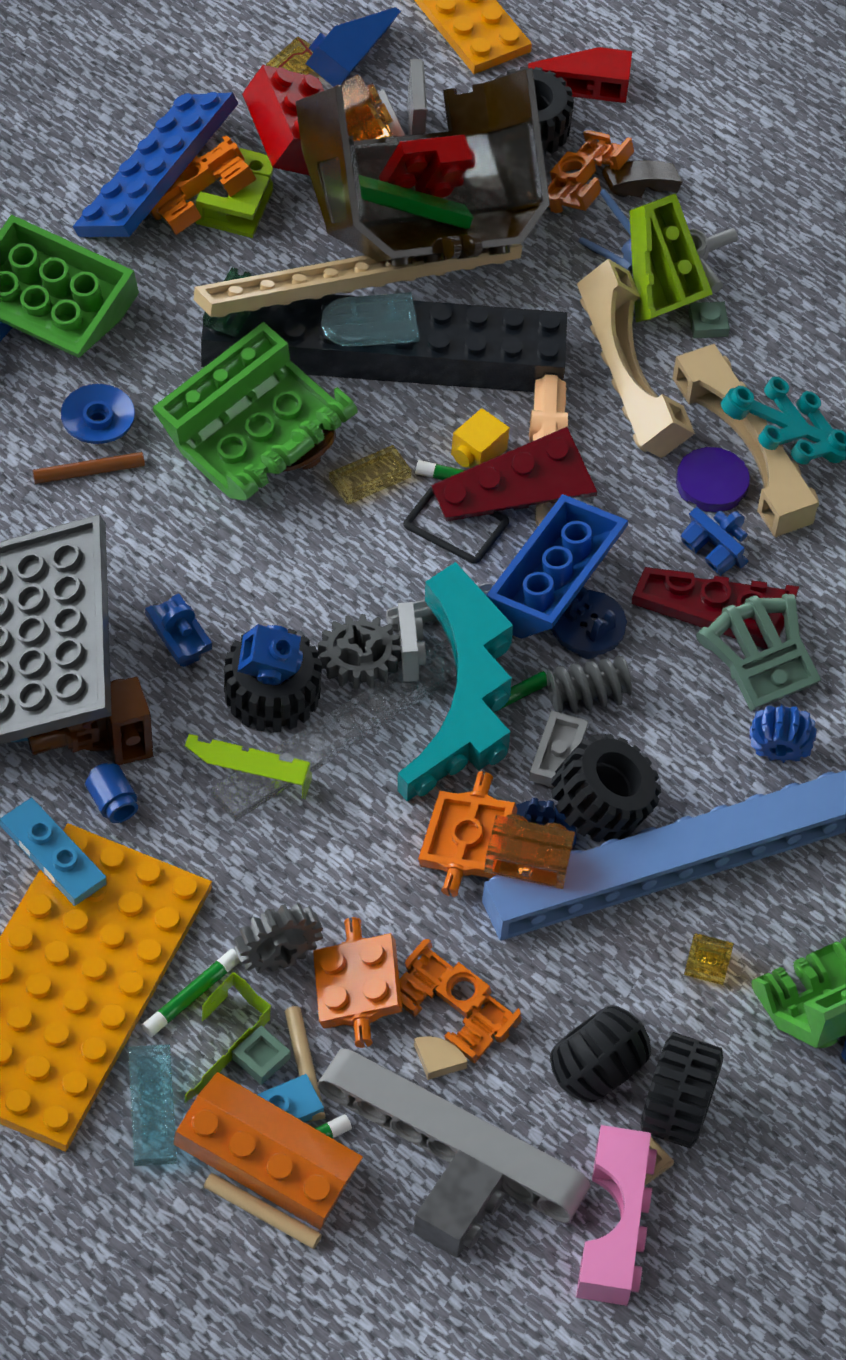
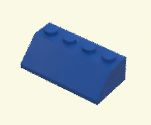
[486,494,628,639]

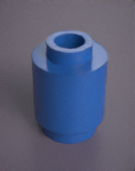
[85,763,138,823]

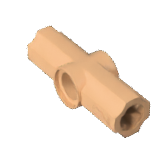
[529,375,568,443]

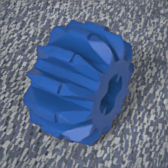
[749,704,817,763]

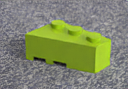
[629,193,713,323]

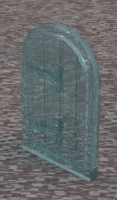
[321,292,419,347]

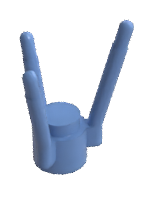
[579,189,632,271]

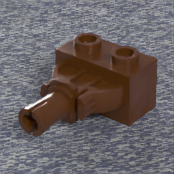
[27,676,154,765]

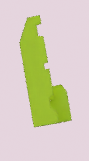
[185,734,312,799]
[185,972,271,1103]

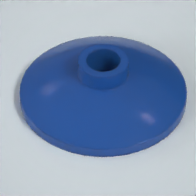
[61,384,135,444]

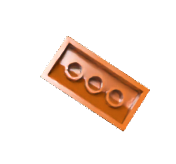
[173,1072,363,1230]

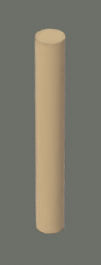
[285,1006,325,1122]
[204,1173,322,1249]

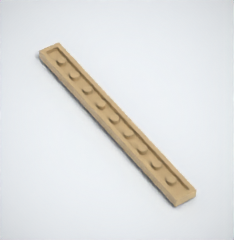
[193,244,523,317]

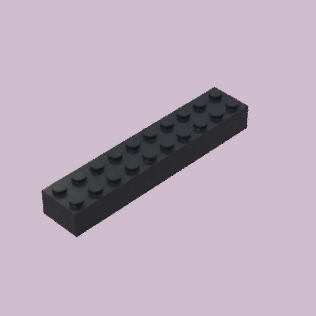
[201,294,567,392]

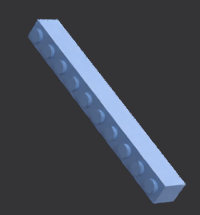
[482,770,846,941]

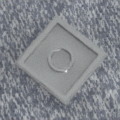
[407,59,427,135]

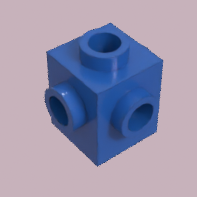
[237,624,303,685]

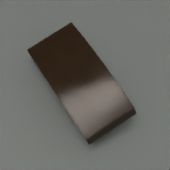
[602,160,683,198]

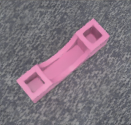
[576,1125,657,1306]

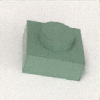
[688,301,730,338]
[232,1025,291,1085]

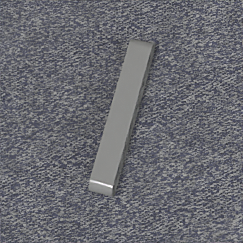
[317,1048,591,1223]

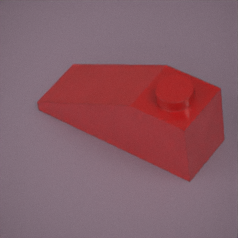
[528,47,632,103]

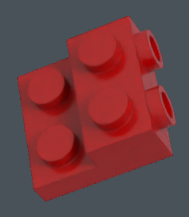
[379,135,475,198]

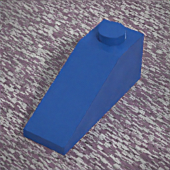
[305,7,401,87]

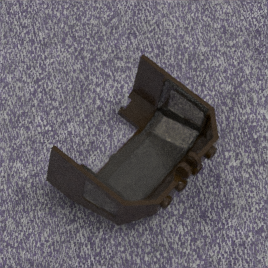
[295,68,550,267]

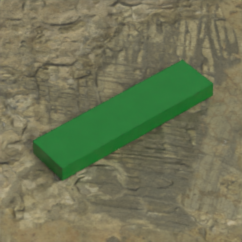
[332,168,474,229]

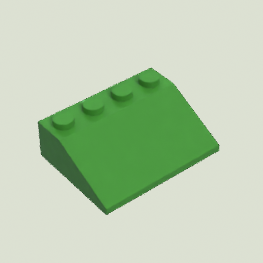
[0,214,139,358]

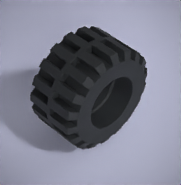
[496,67,574,158]
[224,629,322,733]
[551,734,661,842]
[641,1032,724,1149]

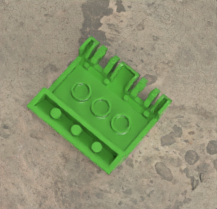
[153,322,358,501]
[751,937,846,1048]

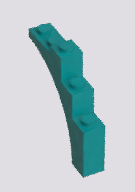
[397,562,513,801]

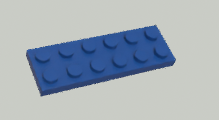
[72,92,239,237]

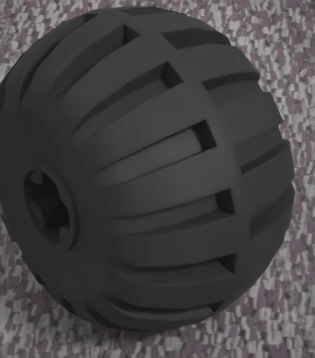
[550,1005,651,1103]

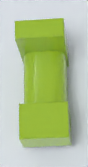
[196,148,274,238]

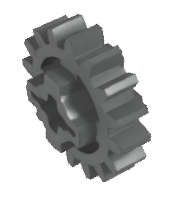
[318,614,402,690]
[234,903,323,973]

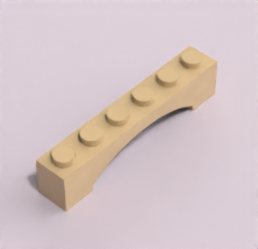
[576,259,695,458]
[672,344,819,537]

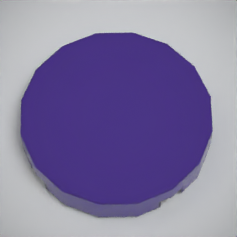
[676,447,750,512]

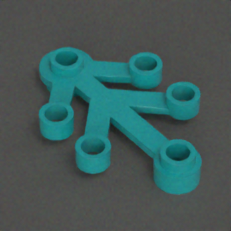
[721,377,846,465]

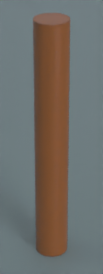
[32,452,145,484]

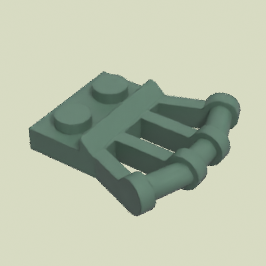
[696,594,821,712]

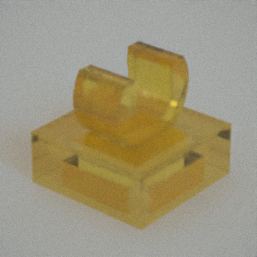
[684,933,734,985]

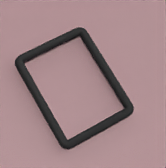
[403,482,509,564]

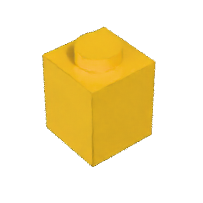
[451,408,510,468]

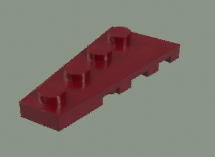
[431,427,597,521]
[631,567,799,649]

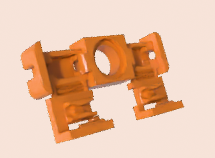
[533,130,634,213]
[150,136,256,235]
[399,939,522,1064]

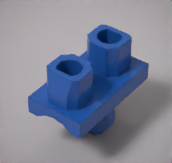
[680,506,749,576]
[145,593,212,667]

